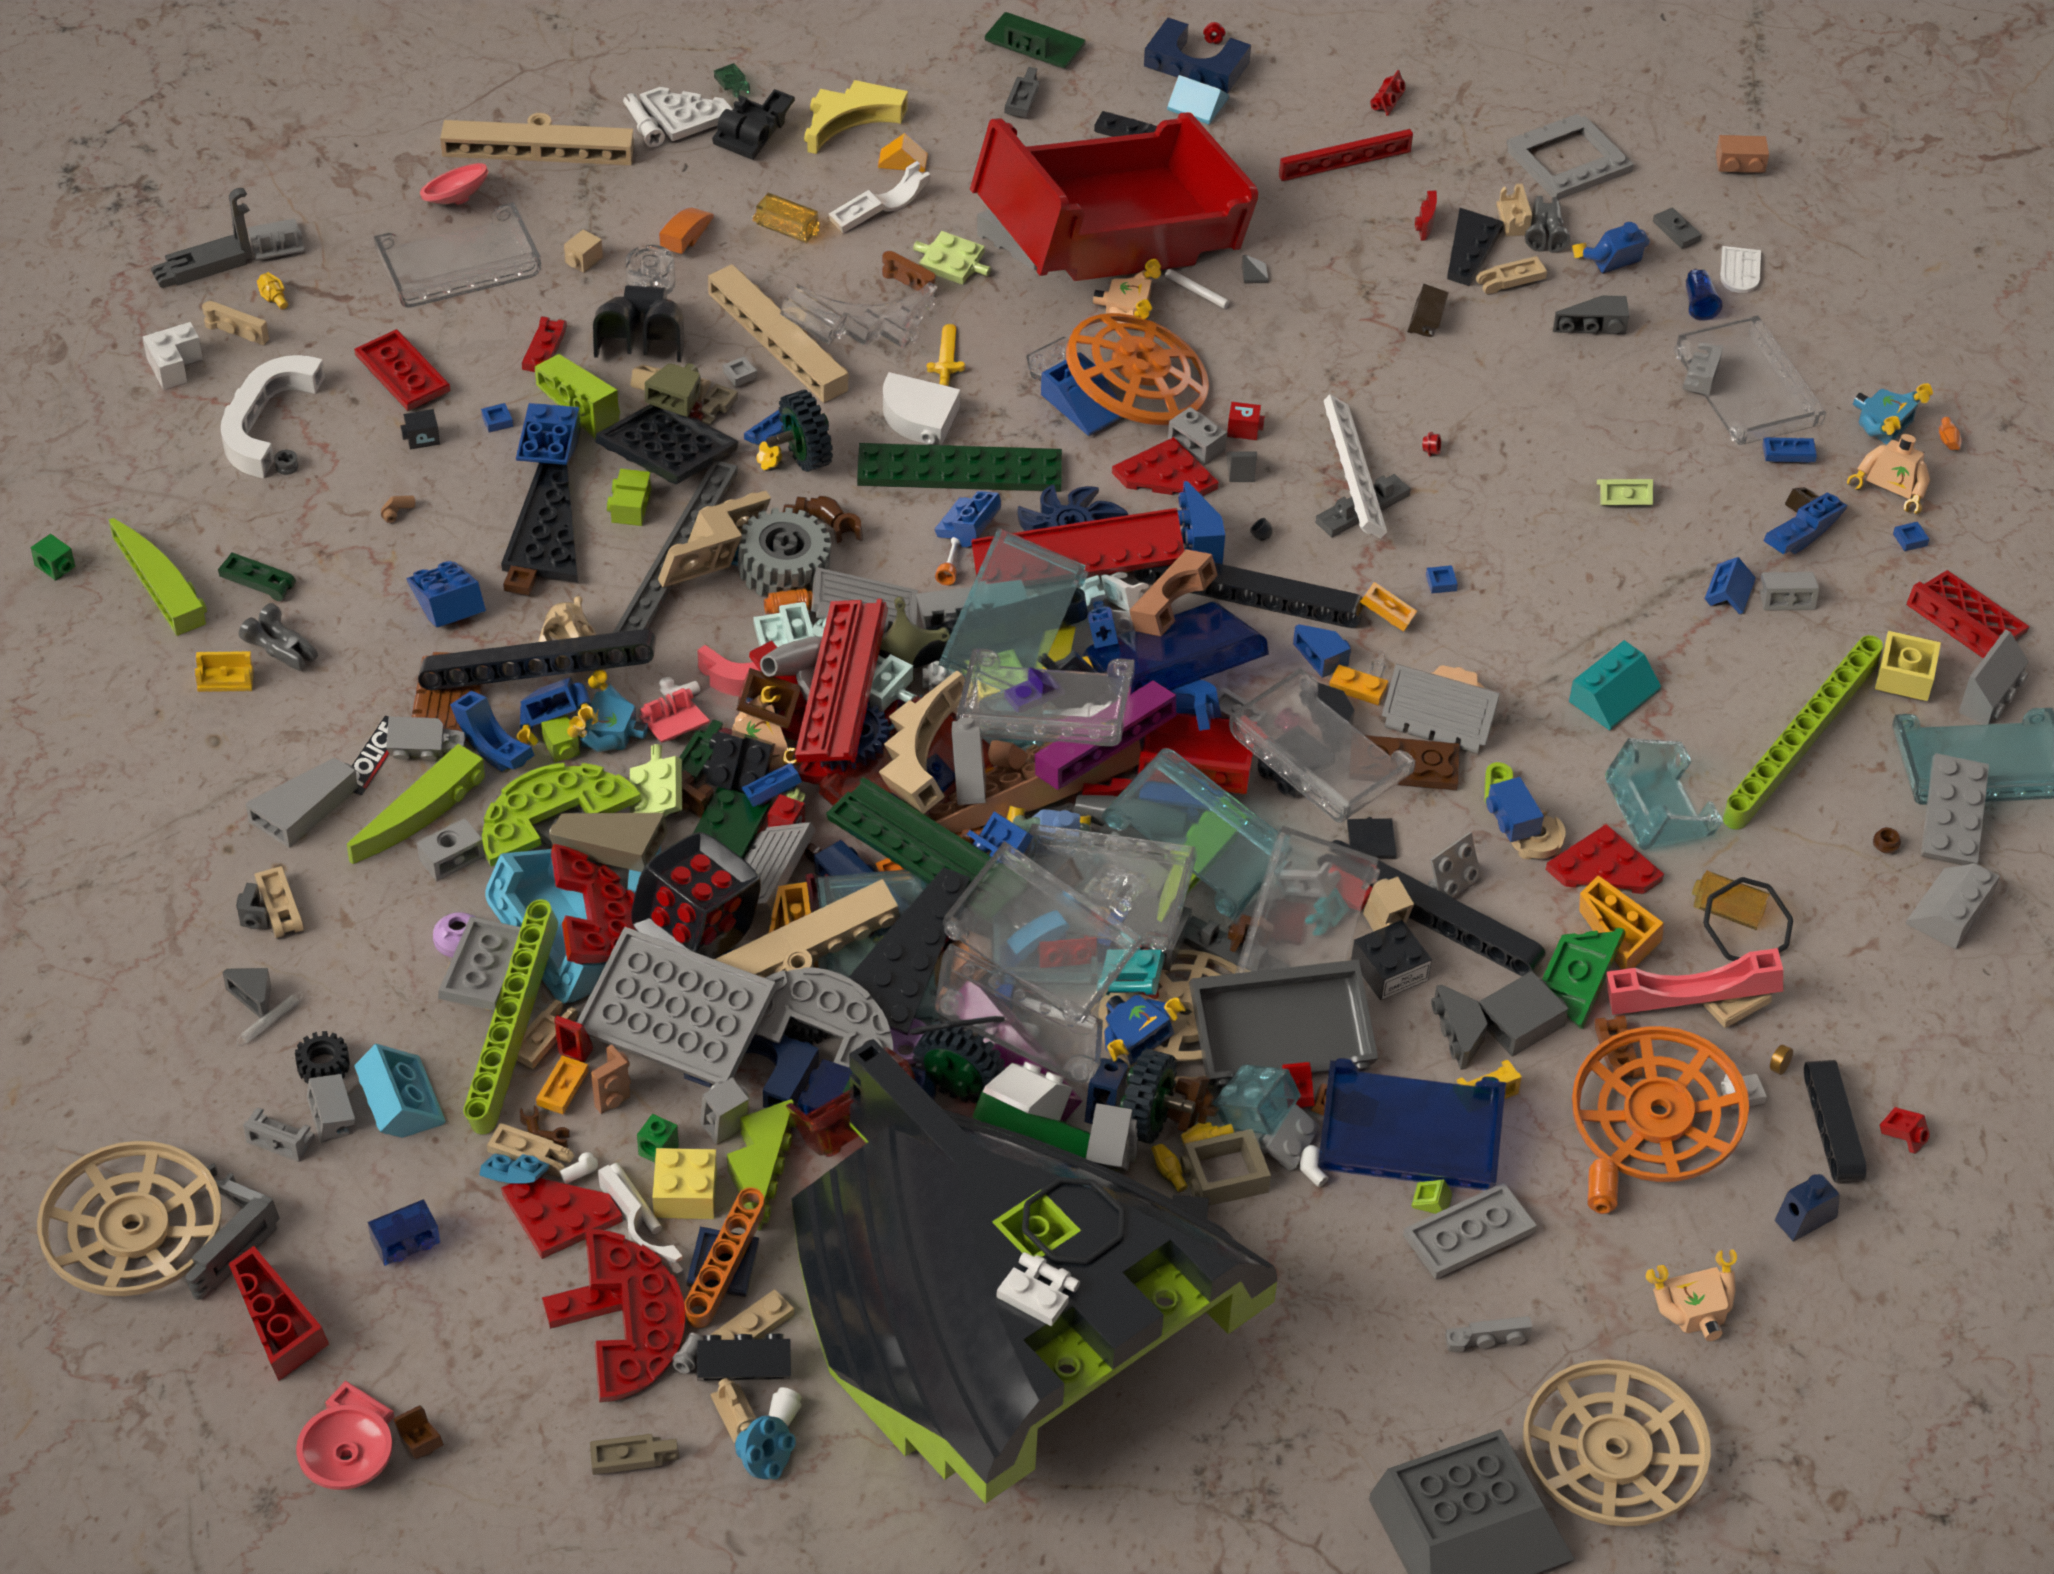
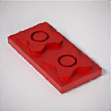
[354,329,451,411]

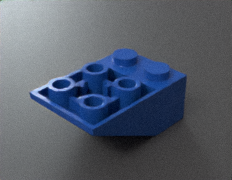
[1041,352,1122,436]
[516,403,581,465]
[1178,481,1225,564]
[406,561,486,628]

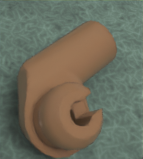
[381,495,415,523]

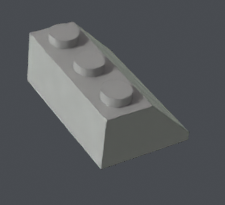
[1959,629,2029,727]
[1906,863,2000,949]

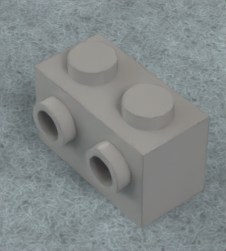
[1168,407,1227,465]
[700,1078,750,1145]

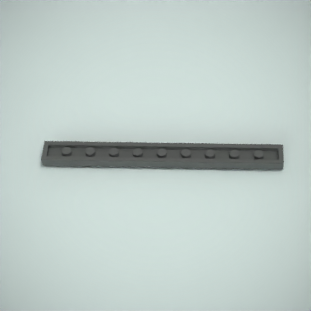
[613,460,738,633]

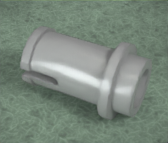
[673,1333,703,1374]

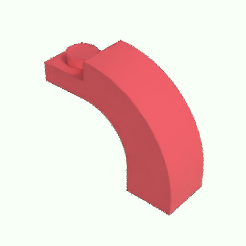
[697,645,760,698]

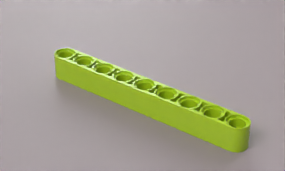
[463,899,559,1135]

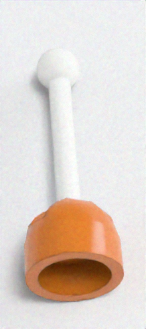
[935,537,960,585]

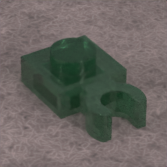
[714,63,750,98]

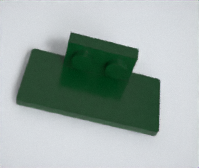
[984,12,1085,68]

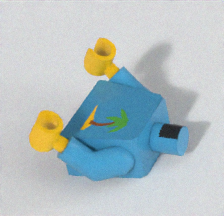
[1853,383,1933,445]
[567,669,648,752]

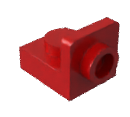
[1879,1107,1930,1154]

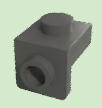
[236,883,269,930]

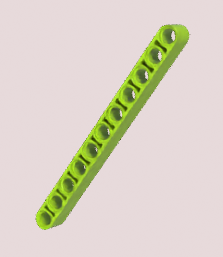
[1723,635,1883,830]

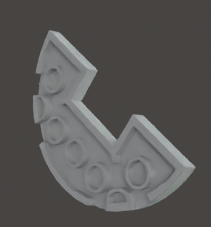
[755,967,894,1074]

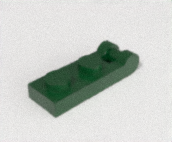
[218,552,296,601]

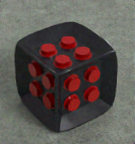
[631,832,761,959]

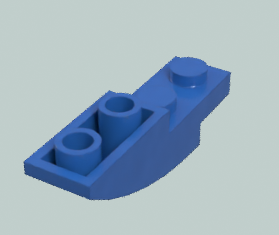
[1764,492,1848,555]

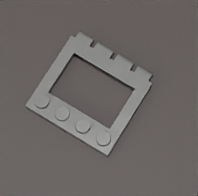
[1506,114,1634,199]

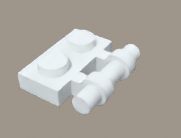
[997,1252,1080,1326]

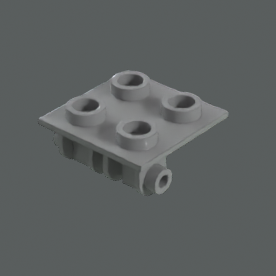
[247,218,305,260]
[1428,832,1481,898]

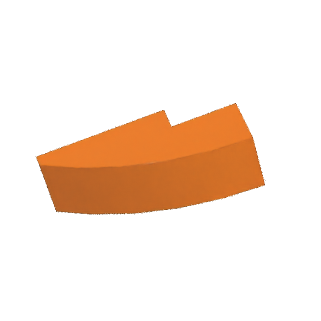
[659,207,714,254]

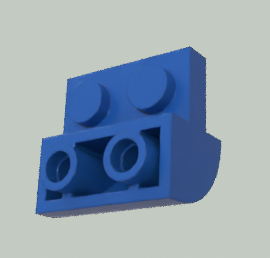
[934,491,1001,547]

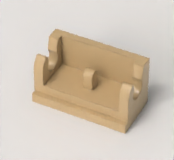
[1496,183,1532,236]

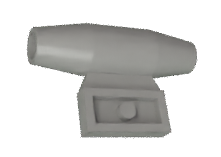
[760,636,822,701]

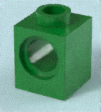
[30,533,76,581]
[637,1113,679,1163]

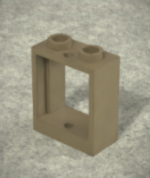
[1180,1129,1271,1206]

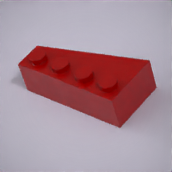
[229,1246,329,1381]

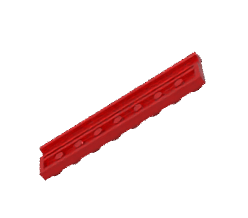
[971,508,1184,587]
[795,598,888,763]

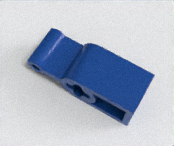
[1088,601,1118,648]

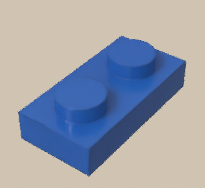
[742,763,802,807]

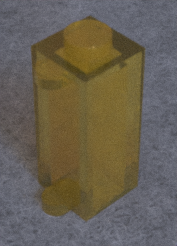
[753,193,820,244]
[1692,870,1770,931]

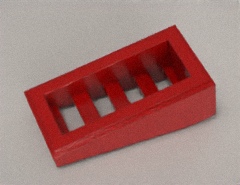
[554,1015,593,1063]

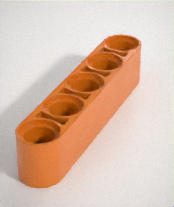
[684,1187,765,1328]

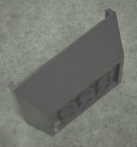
[1369,1429,1575,1574]

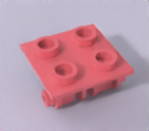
[639,688,710,743]

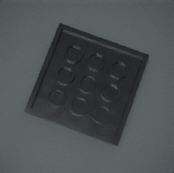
[595,404,739,485]

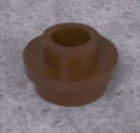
[1873,827,1901,853]

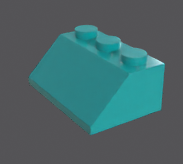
[1569,640,1661,731]

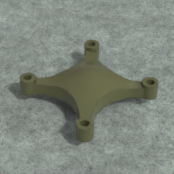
[880,597,950,683]

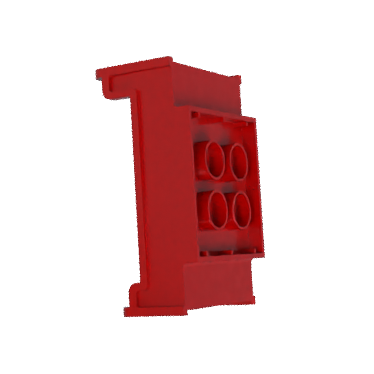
[970,112,1258,281]

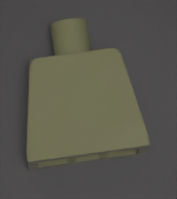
[645,363,701,417]

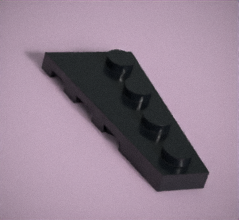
[1447,208,1504,286]

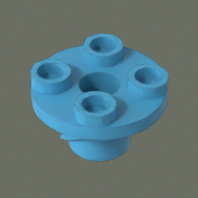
[735,1415,796,1480]

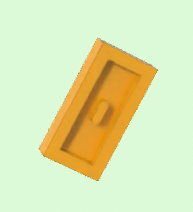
[1360,582,1417,632]
[1329,664,1388,706]
[536,1055,589,1115]

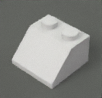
[983,1061,1072,1121]

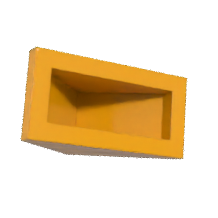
[878,133,928,172]

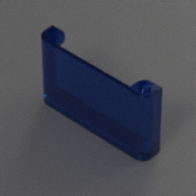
[1083,602,1269,700]
[1318,1058,1506,1190]

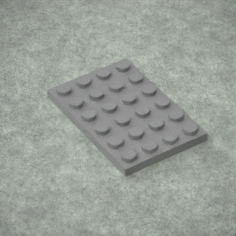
[577,927,778,1084]

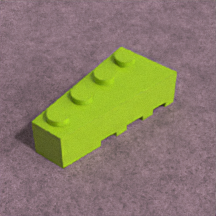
[535,354,620,439]

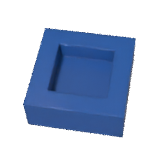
[481,403,513,433]
[1893,522,1929,551]
[1426,565,1458,594]

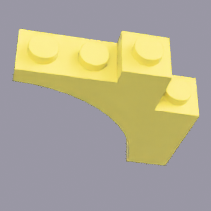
[804,80,908,154]

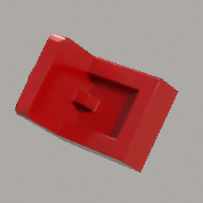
[1282,1062,1315,1108]

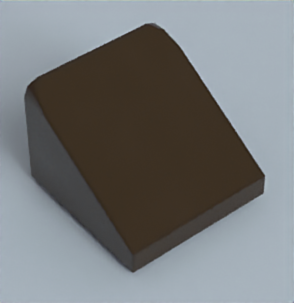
[1785,487,1819,513]

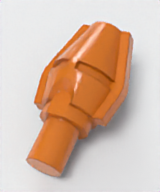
[1939,417,1962,450]

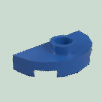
[744,410,784,444]

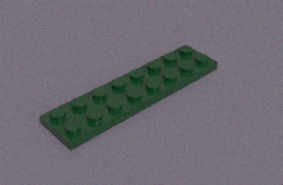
[857,443,1062,492]

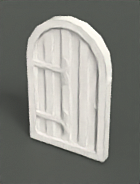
[1720,246,1761,293]

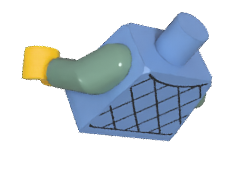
[1007,806,1091,857]

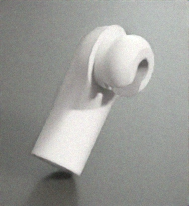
[1300,1145,1329,1187]
[560,1152,598,1184]

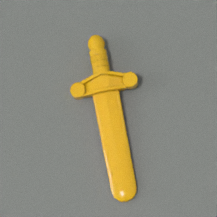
[926,324,965,386]

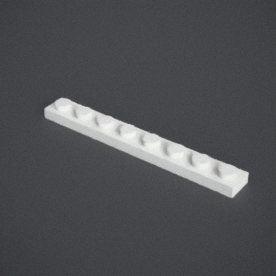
[1324,394,1387,539]

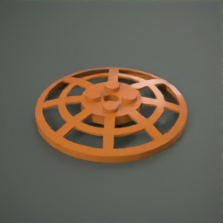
[1066,313,1209,425]
[1572,1026,1749,1182]

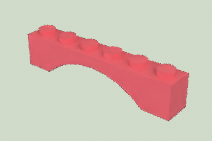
[1607,948,1783,1015]

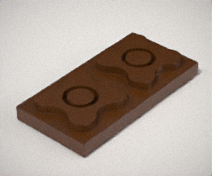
[1349,734,1459,790]

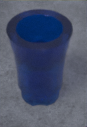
[1685,269,1723,321]

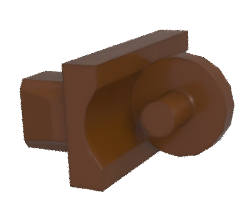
[673,770,714,818]
[1167,1076,1219,1132]

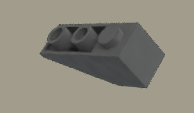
[1553,295,1629,334]

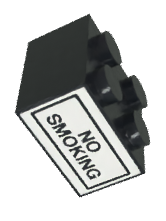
[1351,920,1432,1001]

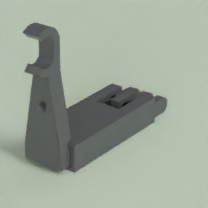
[151,188,252,288]
[185,1163,280,1300]

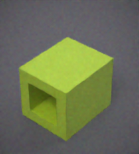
[541,715,580,763]

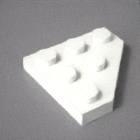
[640,87,733,141]

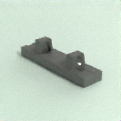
[1315,474,1411,538]
[1183,916,1289,972]

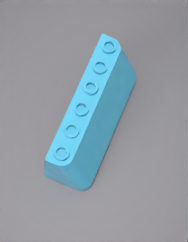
[485,849,607,1004]

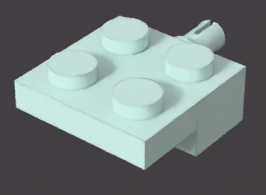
[753,602,815,647]
[868,654,917,712]

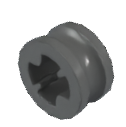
[274,449,299,475]

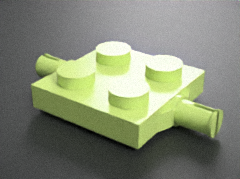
[913,231,991,285]
[630,744,682,817]

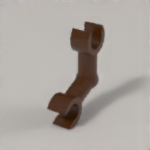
[520,1105,570,1148]

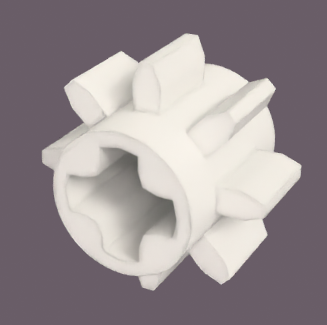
[922,661,954,691]

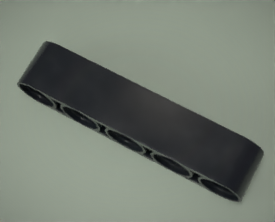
[1803,1060,1867,1182]

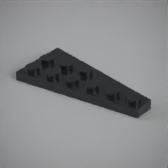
[501,463,578,583]
[848,867,970,1036]

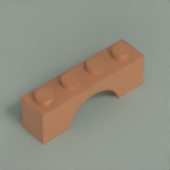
[1129,550,1218,636]

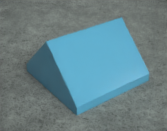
[1167,75,1229,124]

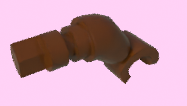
[783,496,863,544]

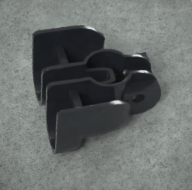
[593,285,684,363]

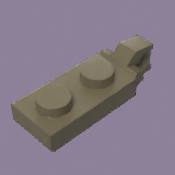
[590,1434,679,1475]

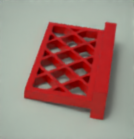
[1906,570,2030,658]

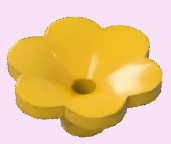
[756,441,782,471]

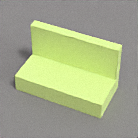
[1597,479,1653,505]

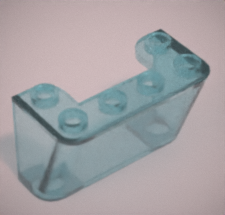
[1605,738,1723,850]

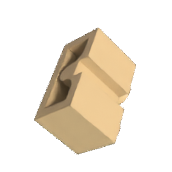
[1363,877,1414,931]

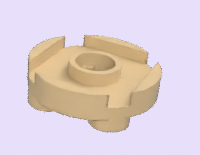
[1511,810,1566,860]

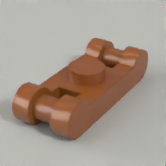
[882,251,935,299]
[1595,1015,1643,1080]

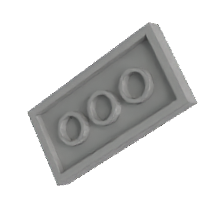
[1921,753,1989,865]
[438,917,521,1010]
[1403,1182,1537,1279]

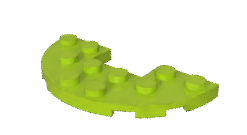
[482,763,642,867]

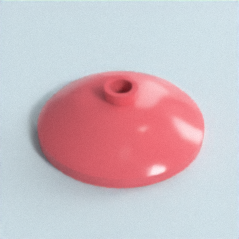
[420,163,489,205]
[296,1404,392,1490]

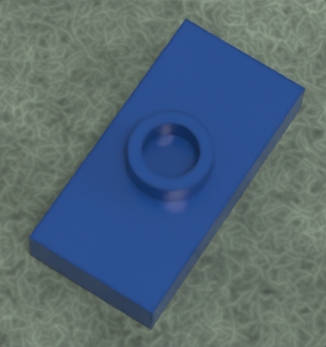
[1762,437,1817,462]

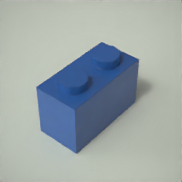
[1486,777,1544,842]

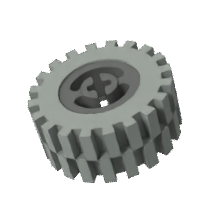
[738,508,831,596]

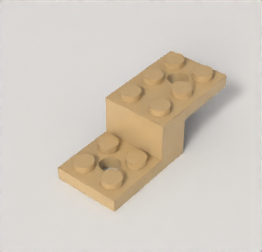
[658,491,771,588]

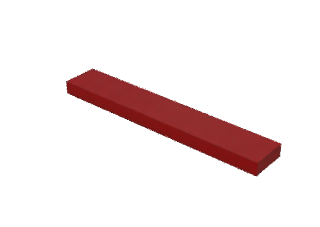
[1279,129,1413,181]

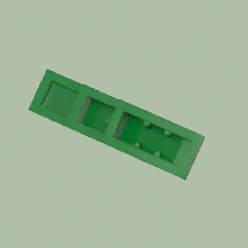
[972,1089,1091,1159]

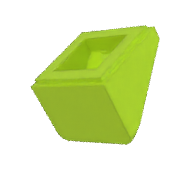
[1411,1180,1452,1214]

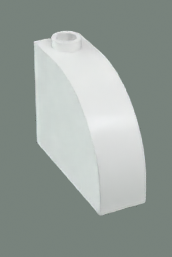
[883,372,960,445]

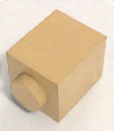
[564,229,603,273]

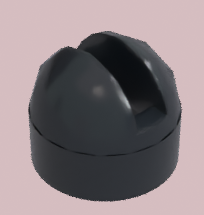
[1250,518,1273,541]

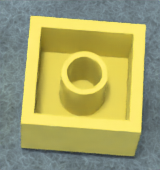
[1875,631,1941,701]
[652,1148,717,1219]

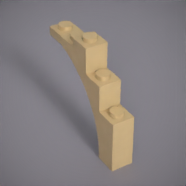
[879,671,973,814]

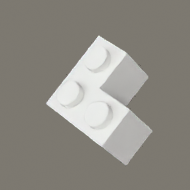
[143,322,203,390]

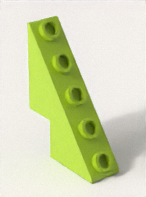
[726,1099,799,1231]

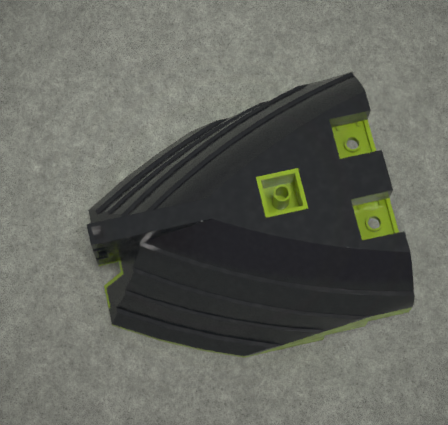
[791,1039,1277,1504]

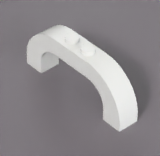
[221,355,325,478]

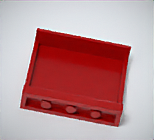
[1137,713,1257,794]

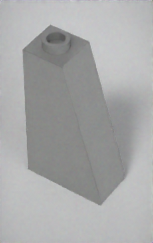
[246,758,358,848]

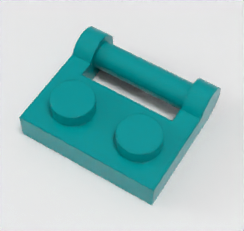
[1097,949,1164,996]

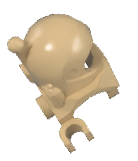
[538,596,596,658]

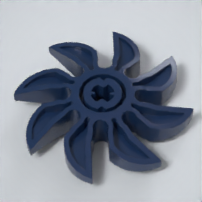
[1017,484,1128,531]

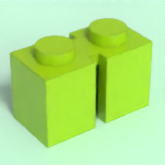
[607,468,652,526]

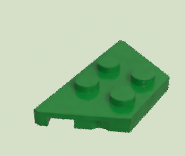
[1542,928,1626,1029]

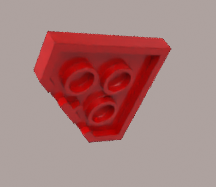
[1112,437,1219,497]
[1545,824,1664,894]
[501,1178,623,1259]

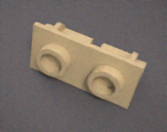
[710,1378,756,1444]

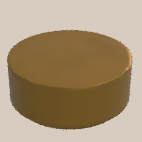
[1770,1044,1793,1075]

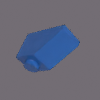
[1293,624,1351,678]

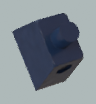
[1084,1057,1128,1124]
[1774,1174,1840,1242]

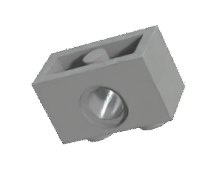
[417,818,484,881]

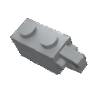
[386,716,466,761]

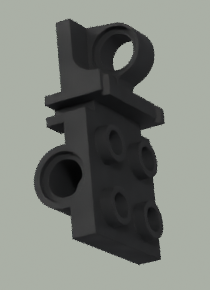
[712,89,795,160]

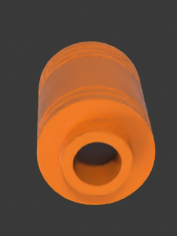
[764,589,812,614]
[1587,1158,1618,1214]

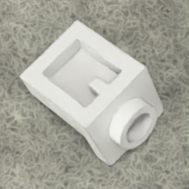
[1721,1074,1767,1109]

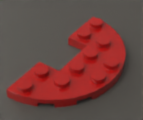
[551,843,637,964]
[585,1229,685,1403]

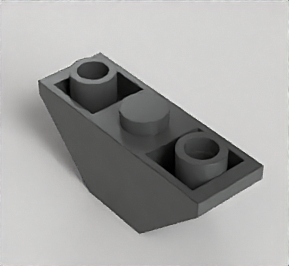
[1431,985,1487,1070]

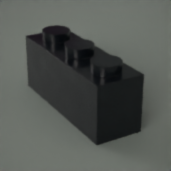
[697,1333,791,1381]

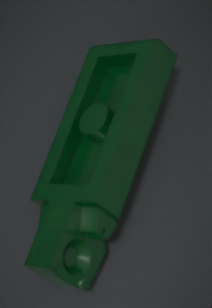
[679,719,723,785]

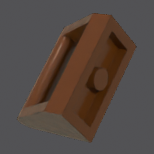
[736,668,801,729]

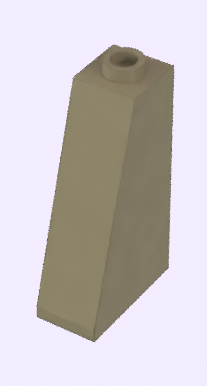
[549,813,668,872]

